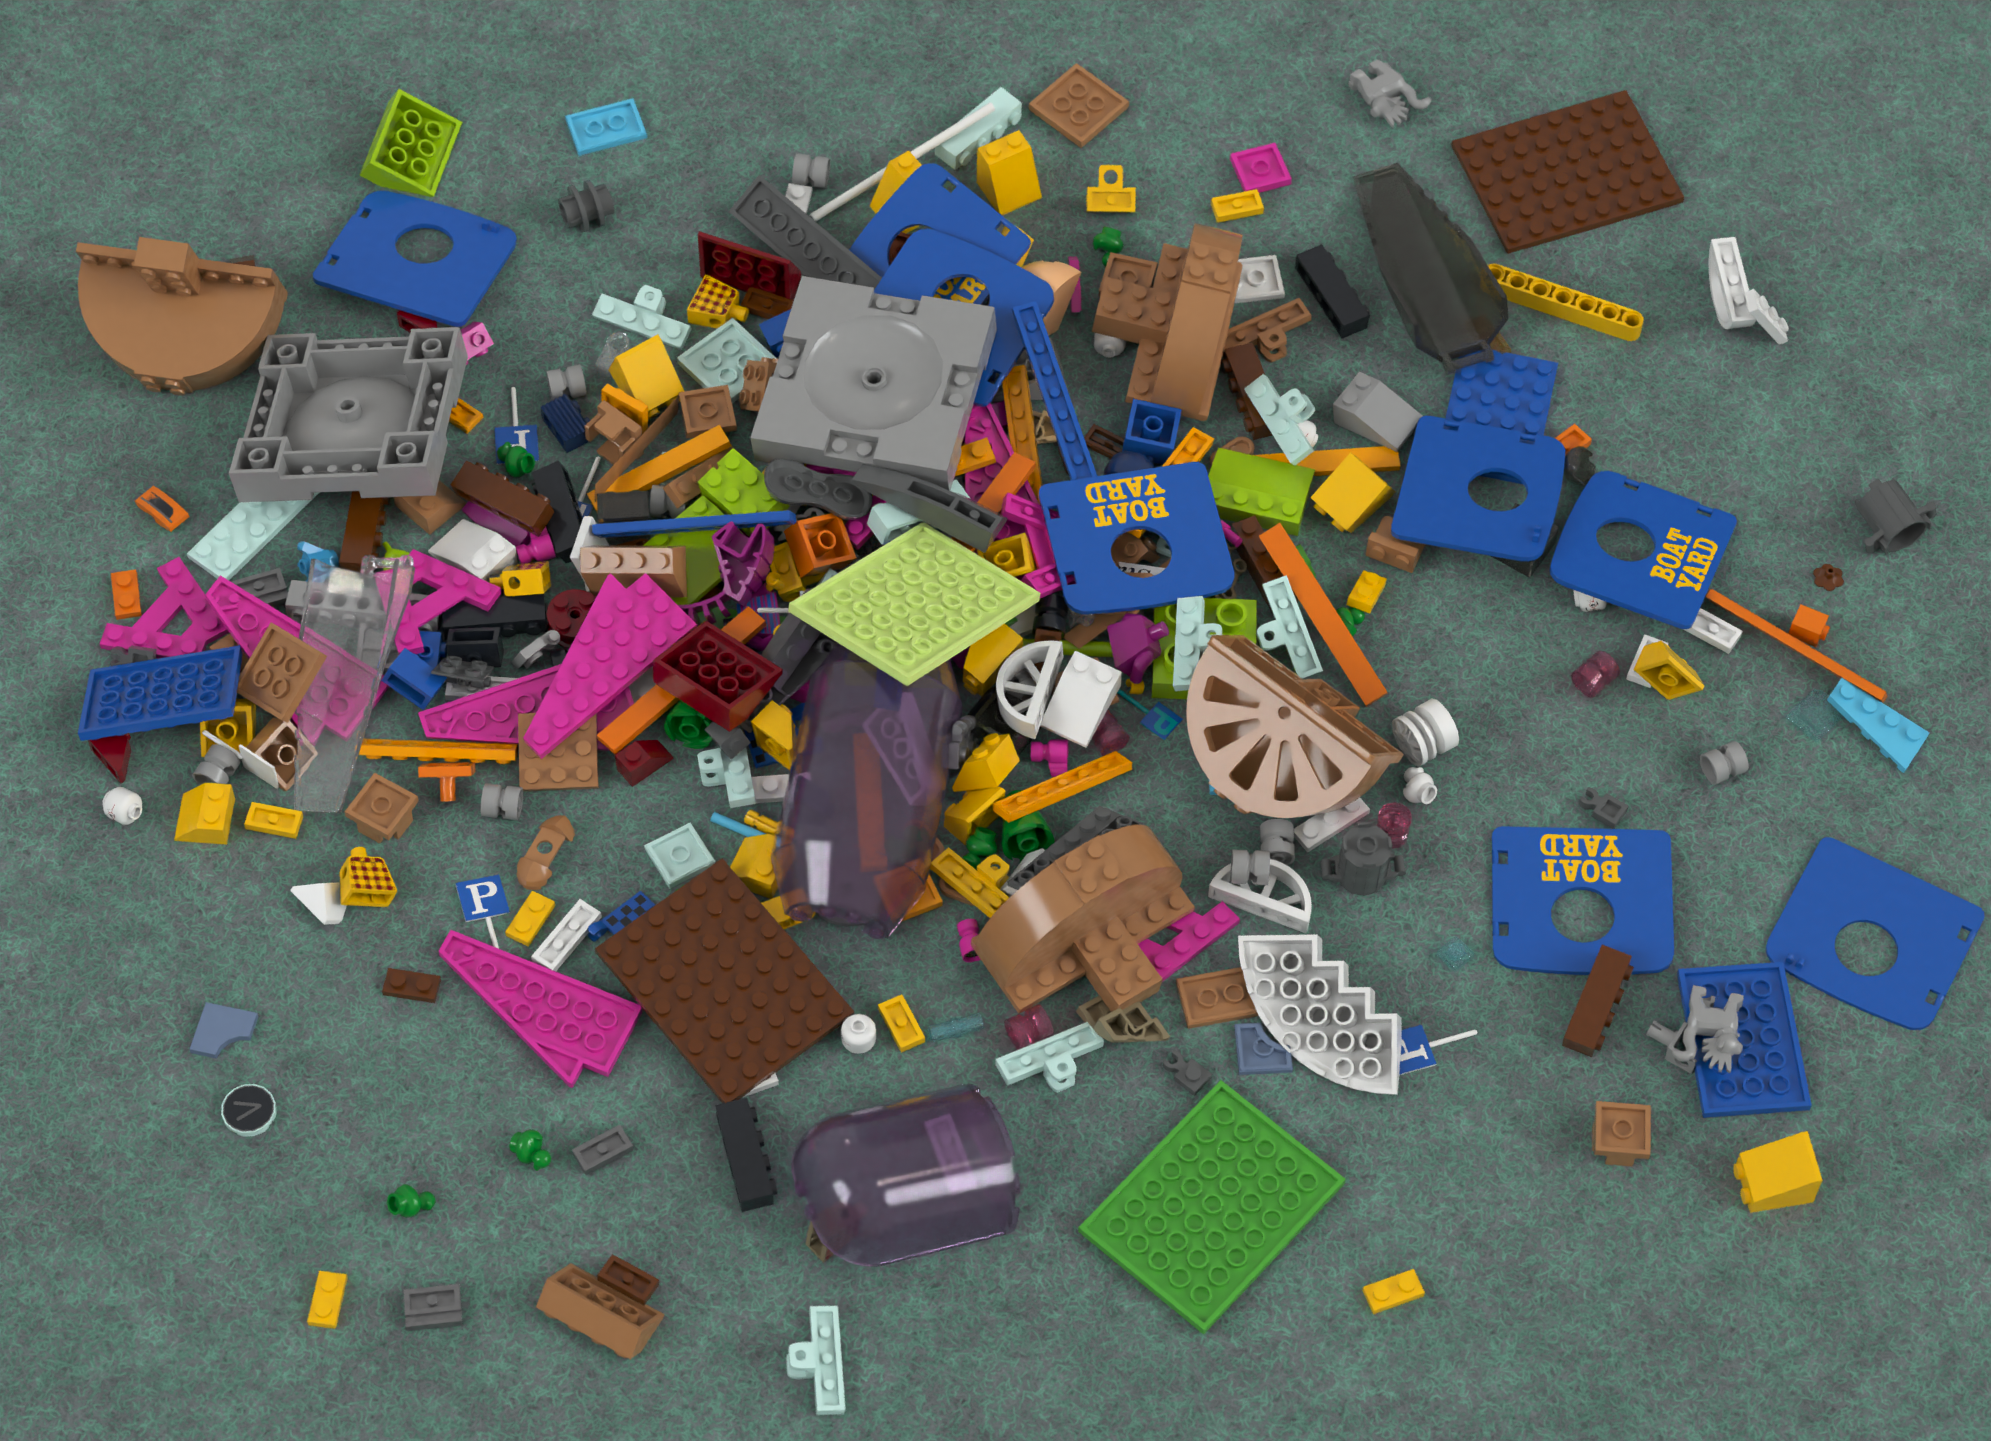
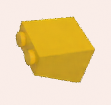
[977,130,1042,215]
[870,150,922,233]
[609,334,684,420]
[1310,452,1396,533]
[963,624,1023,696]
[1733,1131,1823,1213]

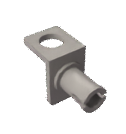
[1646,1020,1697,1074]

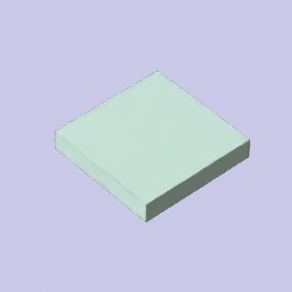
[644,823,716,889]

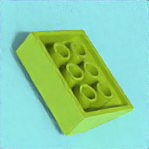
[359,89,462,197]
[1208,447,1315,536]
[643,495,724,605]

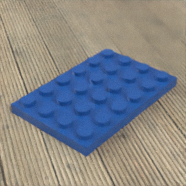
[1444,344,1558,484]
[78,645,243,741]
[1677,962,1811,1118]

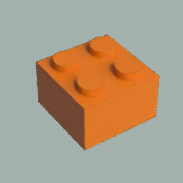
[784,513,856,578]

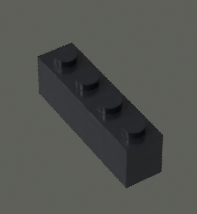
[1295,244,1370,339]
[532,460,583,563]
[442,594,547,640]
[715,1098,777,1212]

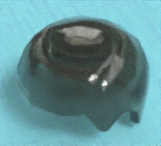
[1563,446,1596,487]

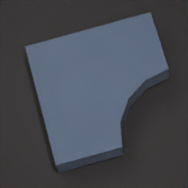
[189,1002,258,1059]
[1234,1023,1293,1075]

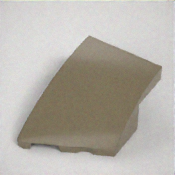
[1076,995,1170,1043]

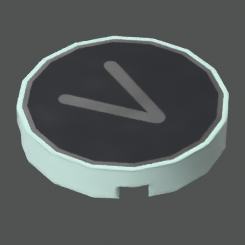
[221,1084,276,1137]

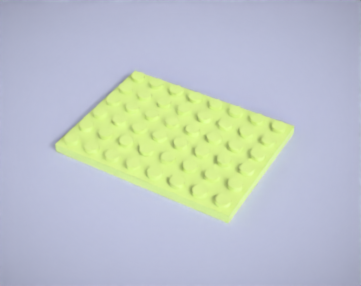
[788,522,1041,686]

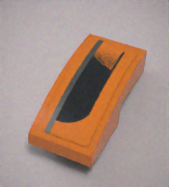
[135,486,190,532]

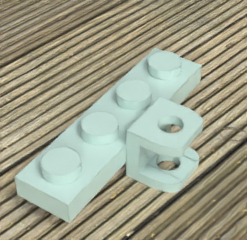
[592,285,692,350]
[1244,374,1315,466]
[1256,575,1323,679]
[1173,596,1223,691]
[697,725,756,808]
[995,1022,1104,1092]
[786,1306,845,1415]

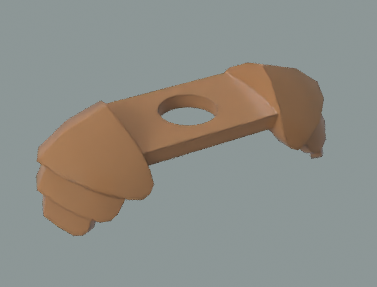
[516,815,575,890]

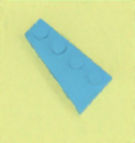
[1827,678,1930,773]

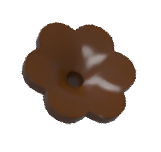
[1813,564,1844,591]

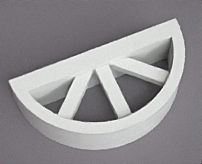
[1709,237,1756,329]
[996,641,1063,739]
[1208,859,1312,933]

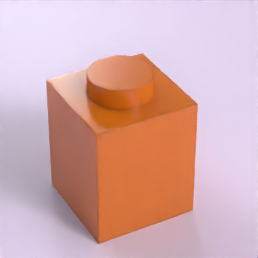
[1788,604,1830,647]

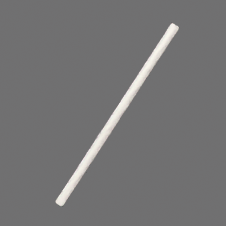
[810,102,995,222]

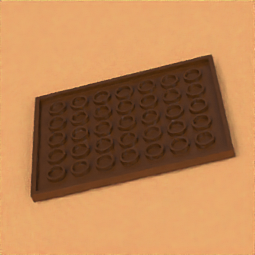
[1451,90,1684,254]
[595,858,854,1103]

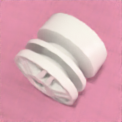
[1392,699,1459,767]

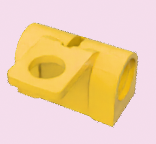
[1086,165,1136,213]
[770,542,826,602]

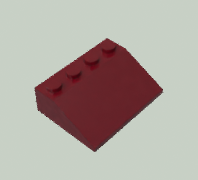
[697,231,801,300]
[653,621,783,732]

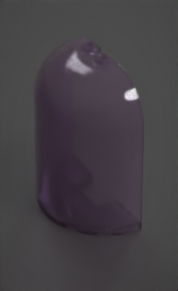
[791,1084,1020,1267]

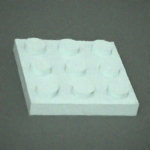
[677,318,777,403]

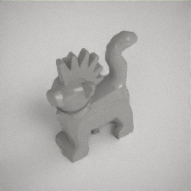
[1349,60,1431,128]
[1672,985,1744,1073]

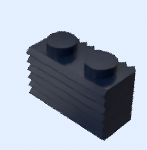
[540,394,590,453]

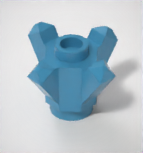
[297,541,339,583]

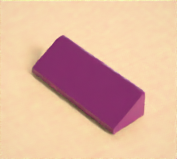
[462,501,531,553]

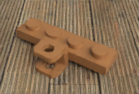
[1223,298,1311,362]
[663,445,733,509]

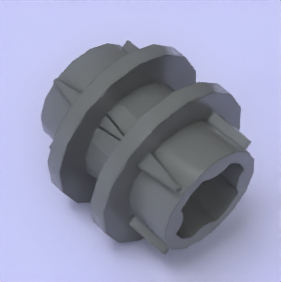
[558,180,615,232]

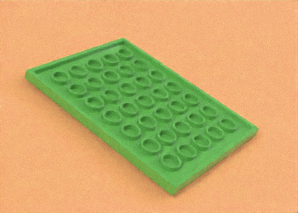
[1078,1080,1346,1335]

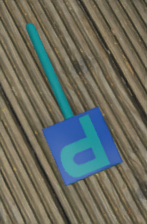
[1117,689,1183,740]

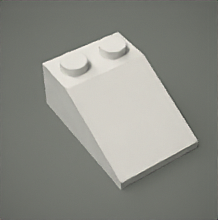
[428,519,518,583]
[1040,651,1122,748]

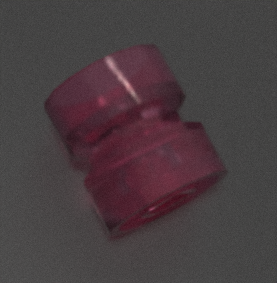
[1571,650,1620,698]
[1091,709,1130,756]
[1376,802,1412,849]
[1004,1004,1054,1050]

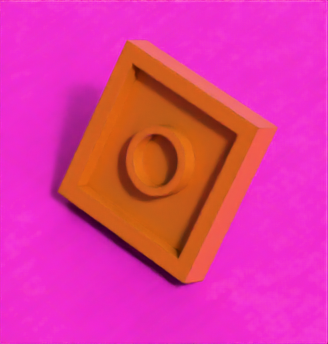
[418,762,476,802]

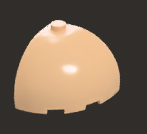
[988,260,1082,336]

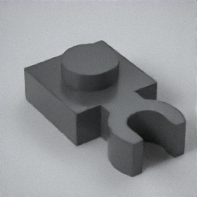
[110,645,157,666]
[1579,787,1629,829]
[1163,1050,1212,1096]

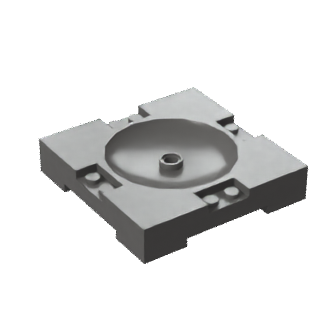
[750,276,997,491]
[229,327,468,502]

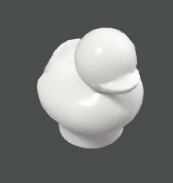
[1403,767,1437,804]

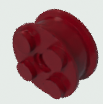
[547,589,596,649]

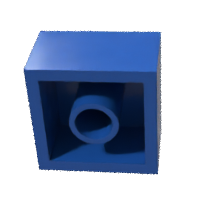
[1122,399,1182,464]

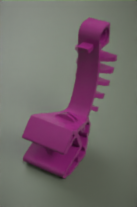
[678,522,774,627]

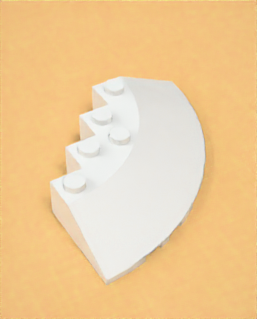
[1238,935,1402,1095]

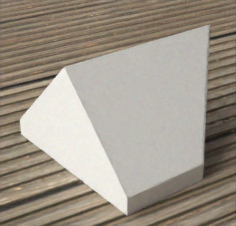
[290,882,347,925]

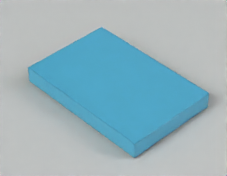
[565,98,647,156]

